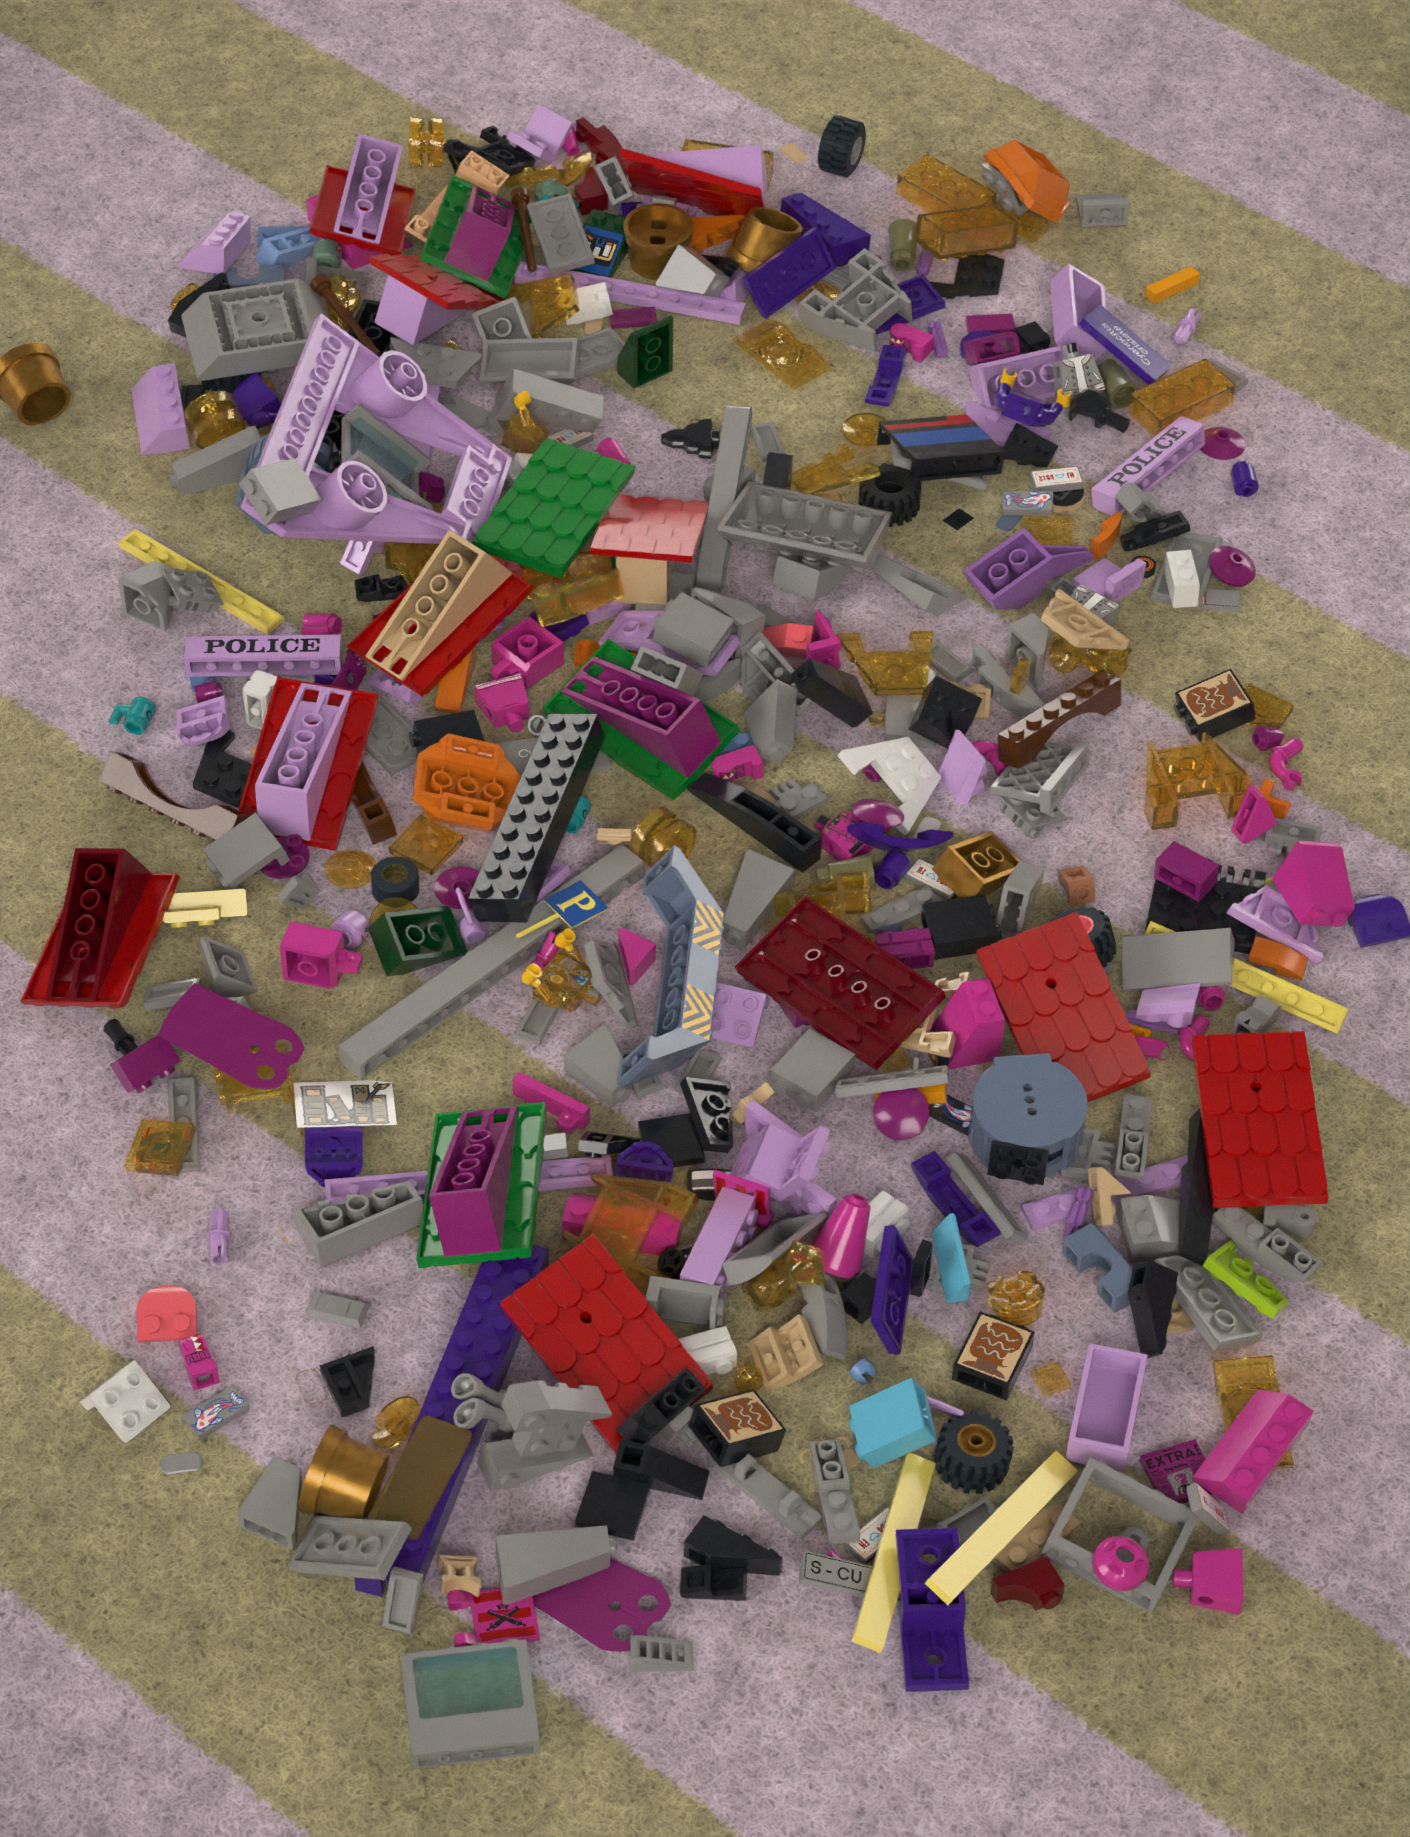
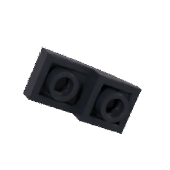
[354,574,409,602]

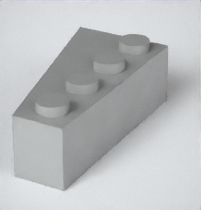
[494,369,604,433]
[293,1181,423,1267]

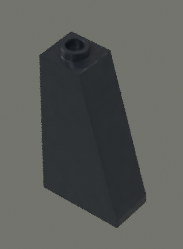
[791,658,873,728]

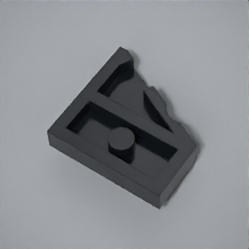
[1002,423,1059,467]
[578,1131,640,1158]
[320,1346,375,1418]

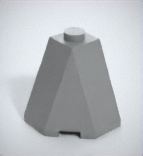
[118,561,174,632]

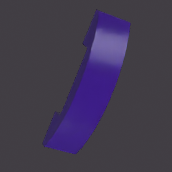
[865,345,907,407]
[847,822,953,852]
[911,1151,1001,1247]

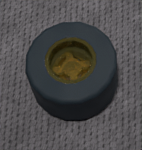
[371,857,420,907]

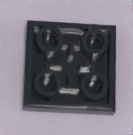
[638,1113,705,1168]
[575,1471,651,1541]

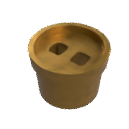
[623,203,693,280]
[727,206,802,273]
[0,342,71,426]
[298,1424,389,1519]

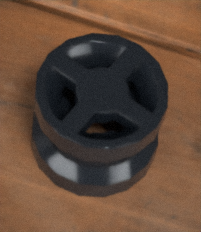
[658,1248,689,1280]

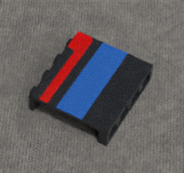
[876,414,1005,482]

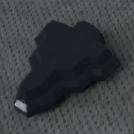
[661,418,720,459]

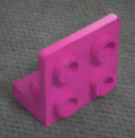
[806,610,842,669]

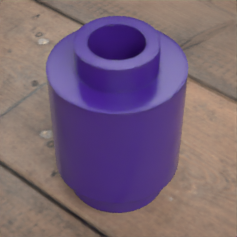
[1230,461,1259,497]
[874,850,910,889]

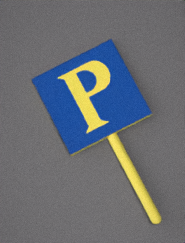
[516,880,609,939]

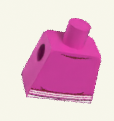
[474,673,529,732]

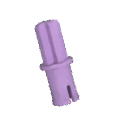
[1173,308,1202,345]
[207,1208,231,1264]

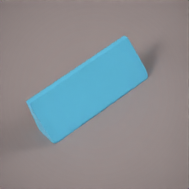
[932,1213,971,1303]

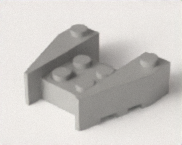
[799,248,912,352]
[477,1380,612,1491]

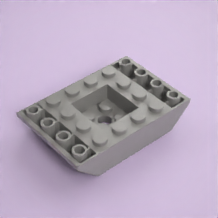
[181,279,330,381]

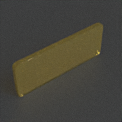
[368,1416,472,1540]

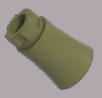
[888,219,920,271]
[1098,359,1141,409]
[815,852,875,892]

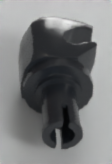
[1069,389,1130,434]

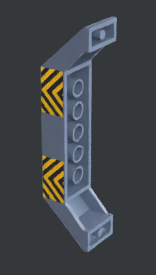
[617,846,724,1087]

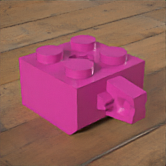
[491,616,564,689]
[280,921,363,989]

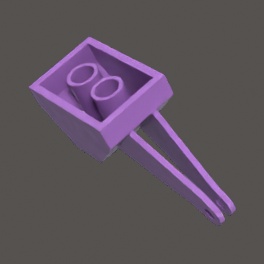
[964,528,1093,609]

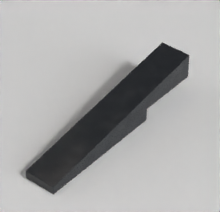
[1178,1108,1214,1266]

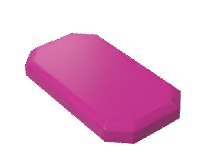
[1136,1036,1170,1060]

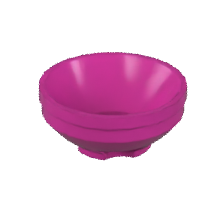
[1092,1536,1149,1591]

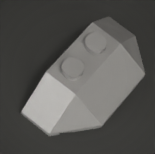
[741,631,813,716]

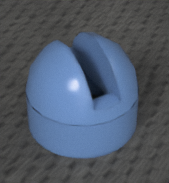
[849,1357,876,1384]

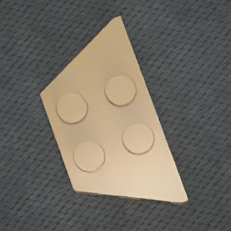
[1041,589,1130,650]

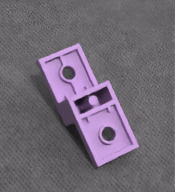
[598,611,740,676]
[745,1100,837,1234]
[730,1124,830,1202]

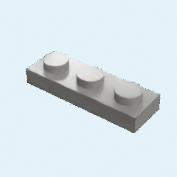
[860,885,941,932]

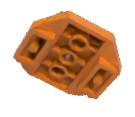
[983,139,1070,223]
[412,733,521,832]

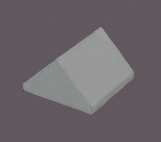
[472,296,533,343]
[200,936,258,998]

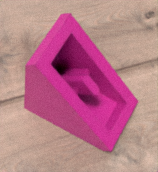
[1231,784,1278,843]
[618,928,656,985]

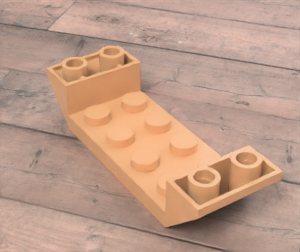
[405,150,510,243]

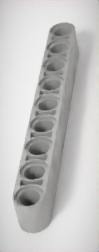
[697,405,752,589]

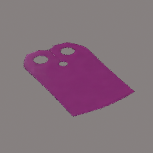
[157,983,305,1089]
[532,1558,671,1652]

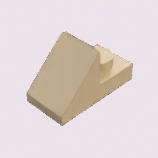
[1088,1167,1131,1225]

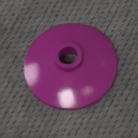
[1200,427,1246,460]
[1208,546,1256,587]
[435,867,479,909]

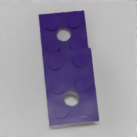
[895,1528,969,1692]

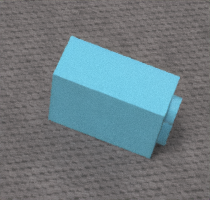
[849,1377,937,1467]

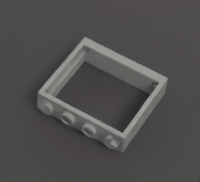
[1040,1457,1198,1612]

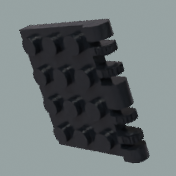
[1145,865,1266,954]

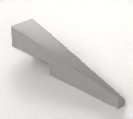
[872,554,966,616]

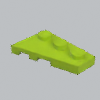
[1203,1239,1289,1319]

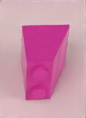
[1272,840,1355,927]
[932,978,1005,1070]

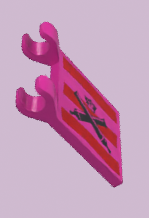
[713,1170,774,1230]
[447,1588,540,1648]

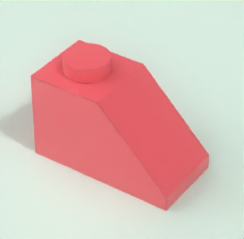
[763,623,814,659]

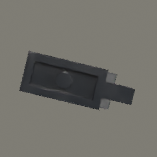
[1120,510,1191,552]

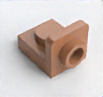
[1058,865,1095,906]

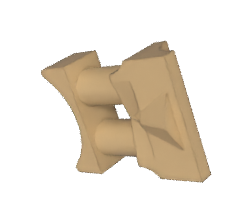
[597,828,632,846]
[730,1082,775,1126]
[436,1555,481,1597]

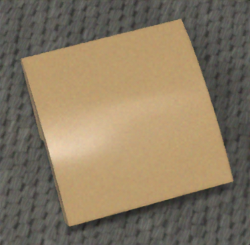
[748,1314,824,1390]

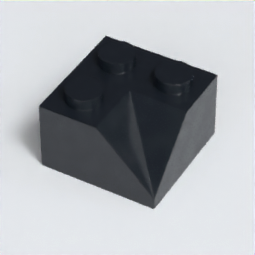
[908,676,982,749]

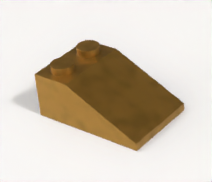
[932,831,1021,898]

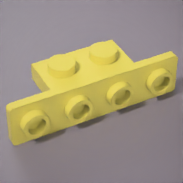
[162,888,247,928]

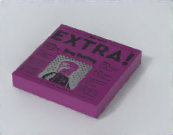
[1139,1439,1213,1504]

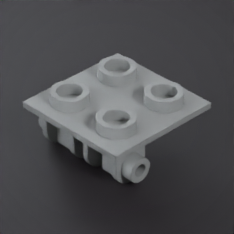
[162,568,224,613]
[998,790,1068,839]

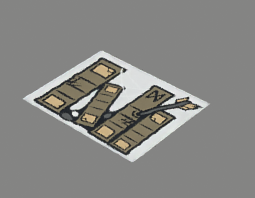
[293,1080,397,1128]

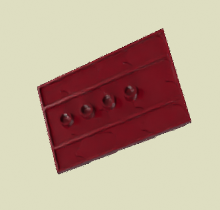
[735,896,946,1071]

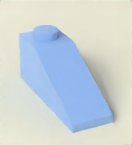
[255,226,323,270]

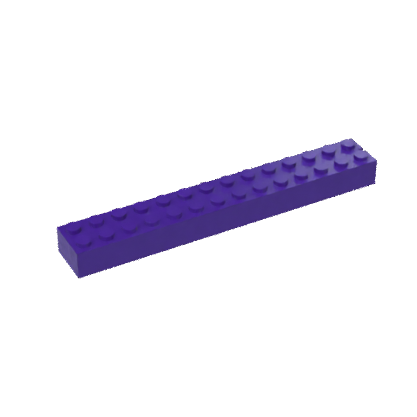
[354,1245,549,1597]

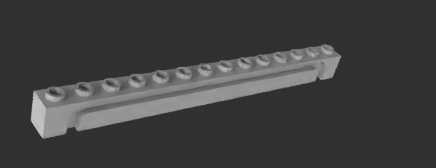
[338,844,644,1080]

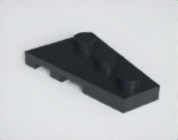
[680,1077,733,1153]

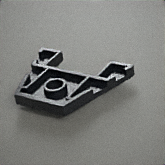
[443,126,536,177]
[929,237,1005,299]
[193,730,252,808]

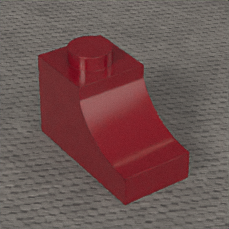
[572,166,608,216]
[990,1556,1065,1611]

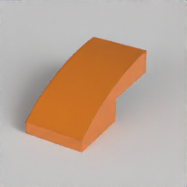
[1090,511,1122,560]
[1249,936,1308,981]

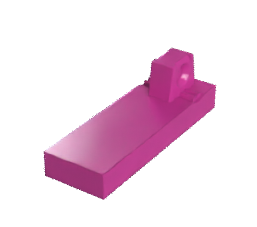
[512,1072,590,1134]

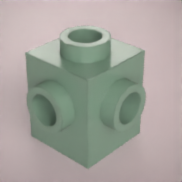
[534,178,568,202]

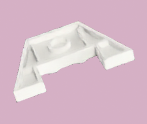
[837,737,941,835]

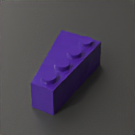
[780,192,871,267]

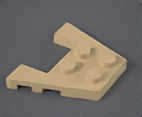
[899,972,972,1058]

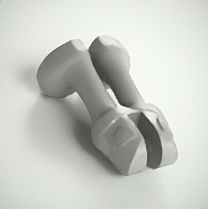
[451,1373,514,1433]

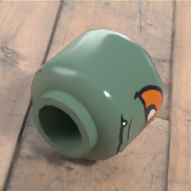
[311,239,342,268]

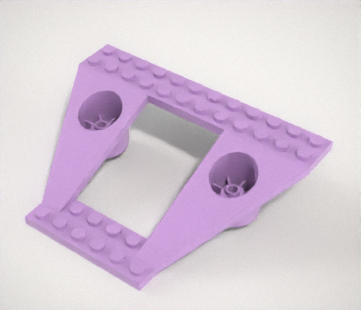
[240,314,512,544]

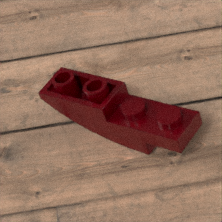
[575,117,627,178]

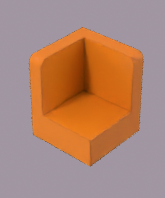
[1259,779,1291,819]

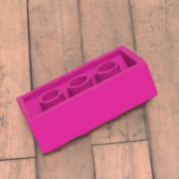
[562,1192,687,1256]
[1192,1389,1314,1514]

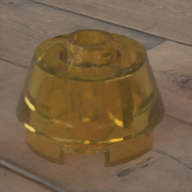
[988,1270,1045,1326]

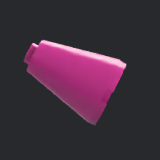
[805,1193,871,1278]

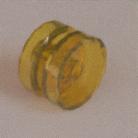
[409,116,446,167]
[184,391,246,449]
[630,806,697,868]

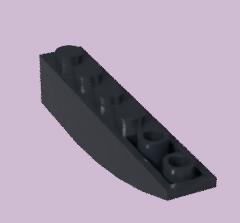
[687,773,822,873]

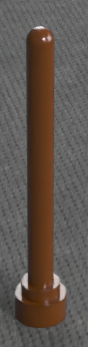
[510,187,537,272]
[310,274,380,354]

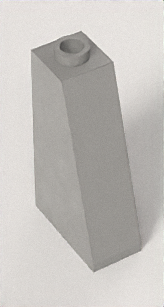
[169,426,260,496]
[722,849,795,948]
[496,1525,616,1605]

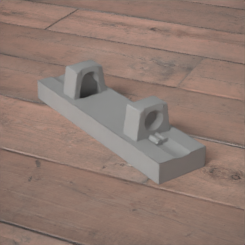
[713,1453,823,1540]

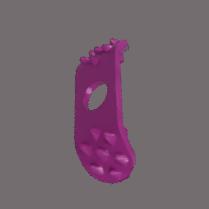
[330,649,367,690]

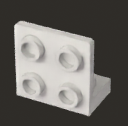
[80,1360,170,1443]

